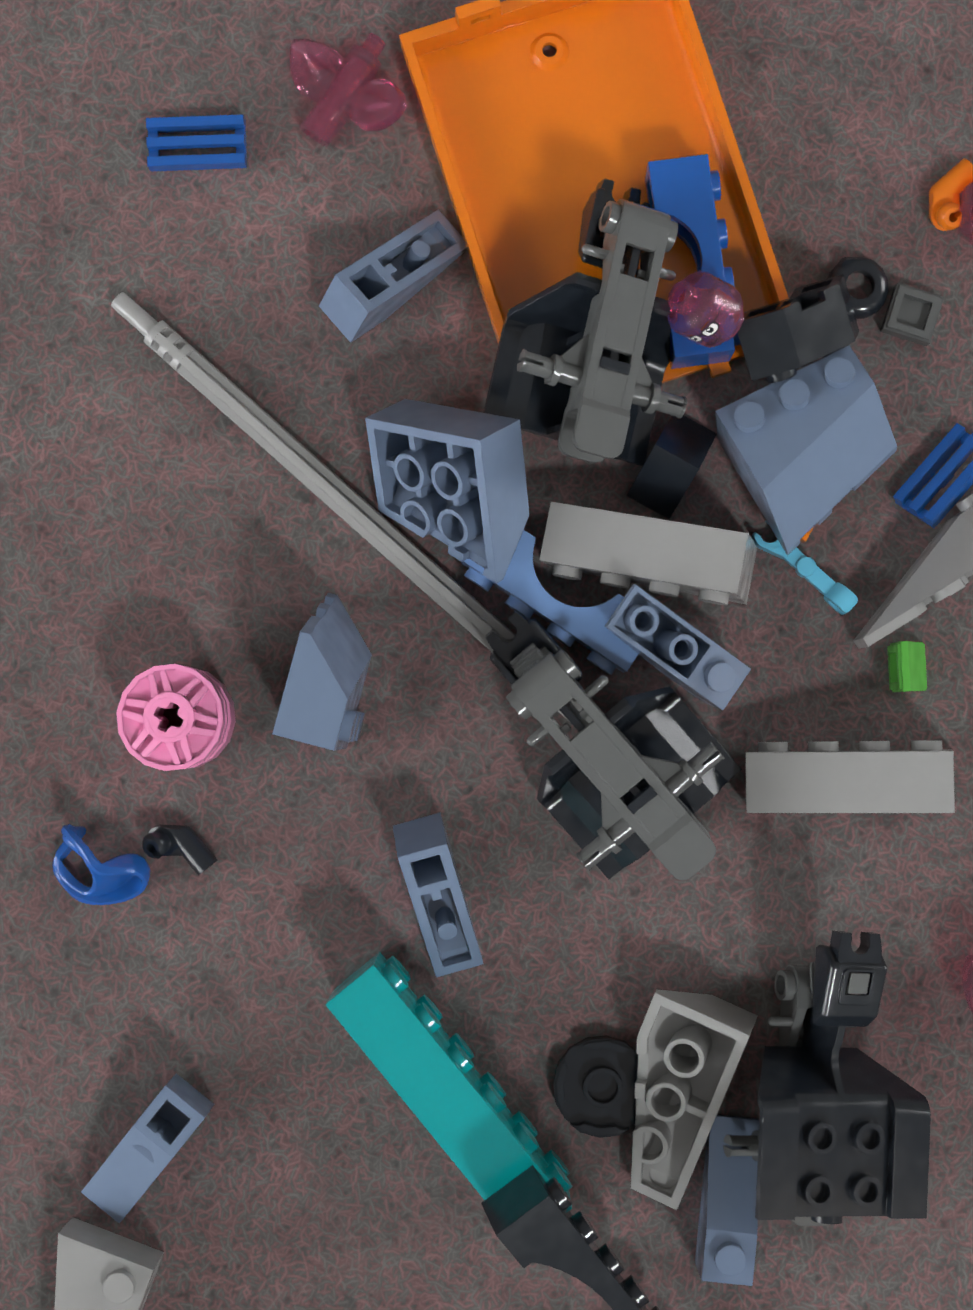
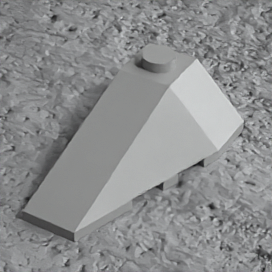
[853,493,973,649]
[631,990,758,1210]

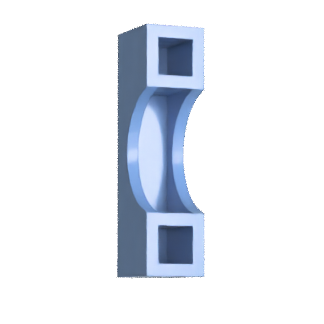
[461,530,638,675]

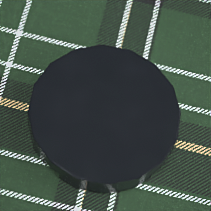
[553,1035,638,1138]

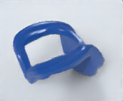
[53,824,150,905]

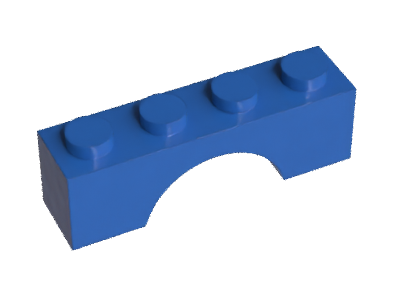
[645,154,741,369]

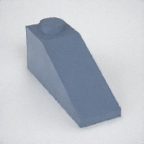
[319,209,467,343]
[393,812,484,977]
[695,1114,759,1286]

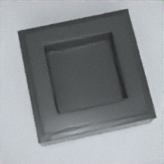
[880,282,944,346]

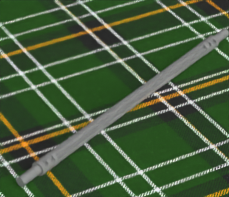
[111,292,593,723]

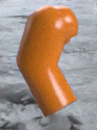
[929,158,973,231]

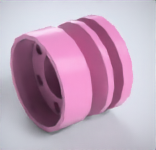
[116,664,236,771]

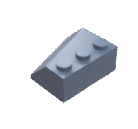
[715,345,897,556]
[365,399,530,584]
[272,593,372,751]

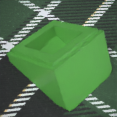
[887,641,927,692]

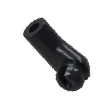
[142,824,218,876]

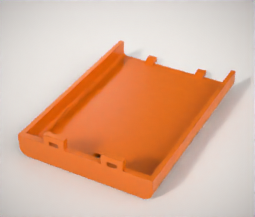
[399,0,789,383]

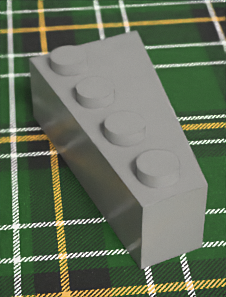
[539,502,757,605]

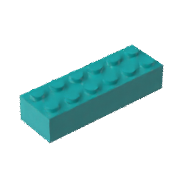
[325,952,573,1211]

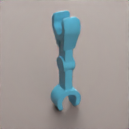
[752,520,858,615]

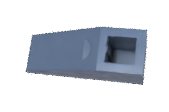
[605,584,751,710]
[81,1073,215,1223]

